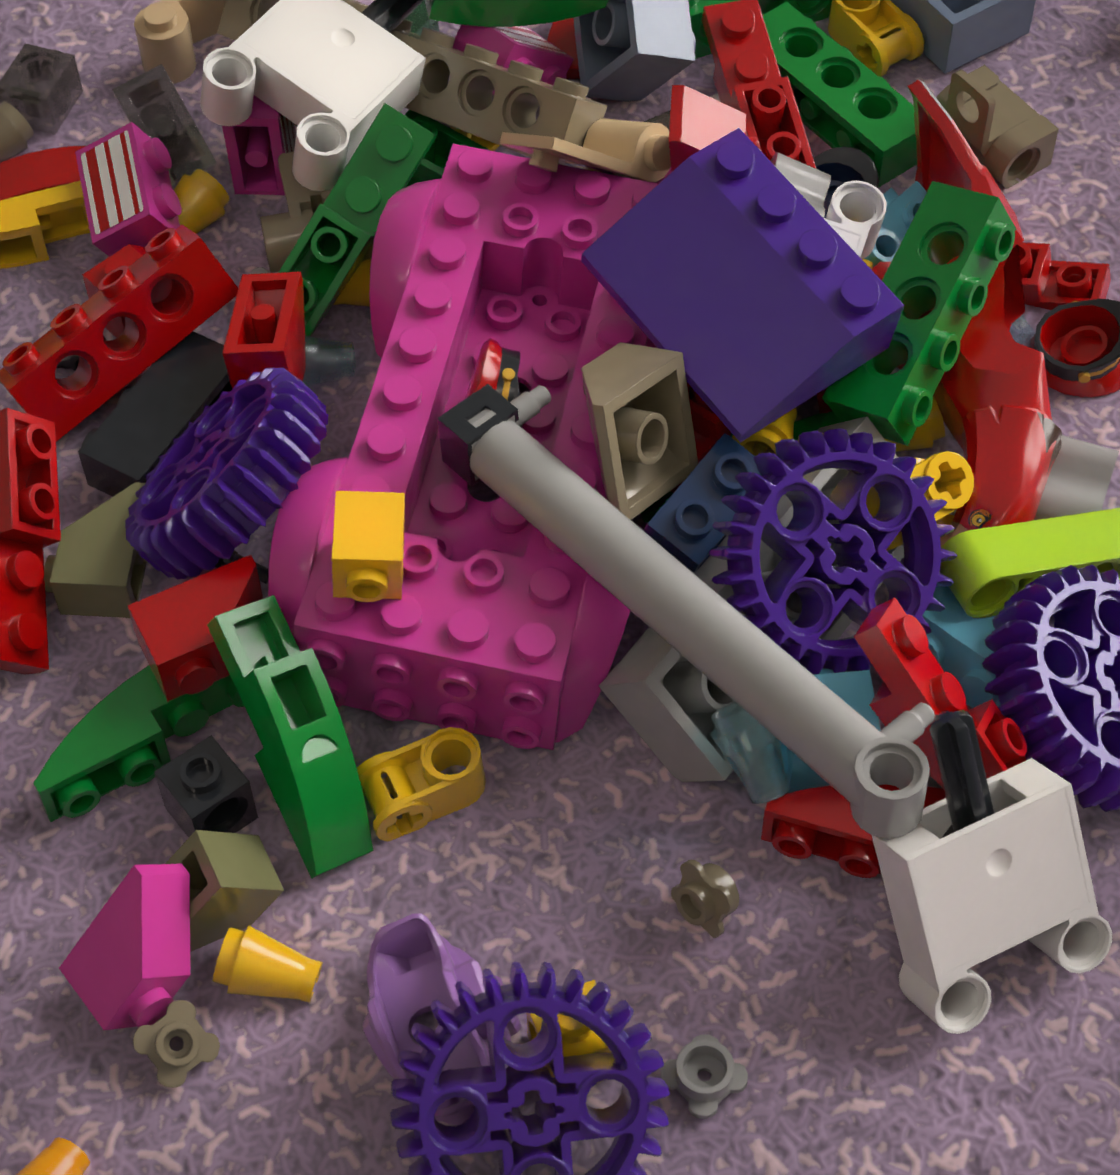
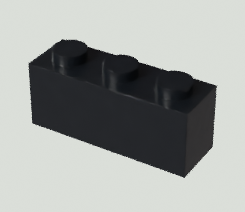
[78,331,232,497]

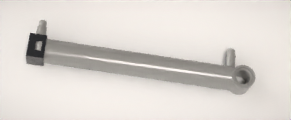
[437,384,935,839]

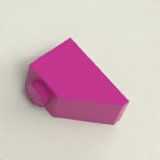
[59,864,190,1030]

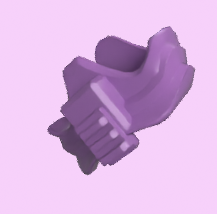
[362,913,521,1125]

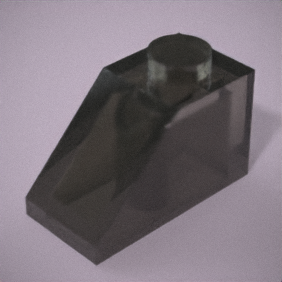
[112,64,216,186]

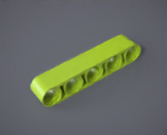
[940,508,1120,618]

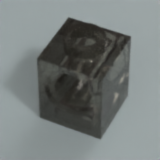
[0,43,83,135]

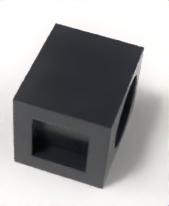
[154,735,258,838]

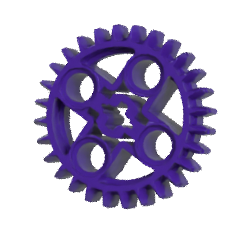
[125,368,328,580]
[709,429,957,675]
[982,564,1120,812]
[390,962,670,1175]

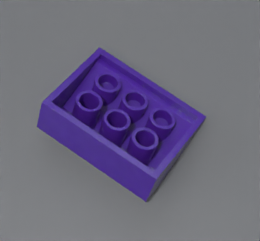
[581,128,904,443]

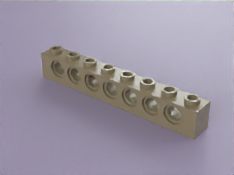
[217,0,607,165]

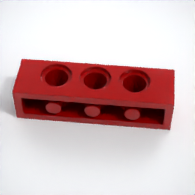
[0,224,238,442]

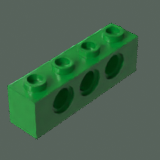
[763,1,918,188]
[822,181,1016,446]

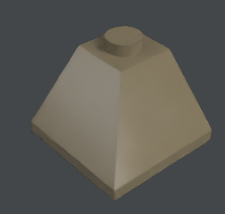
[581,342,698,520]

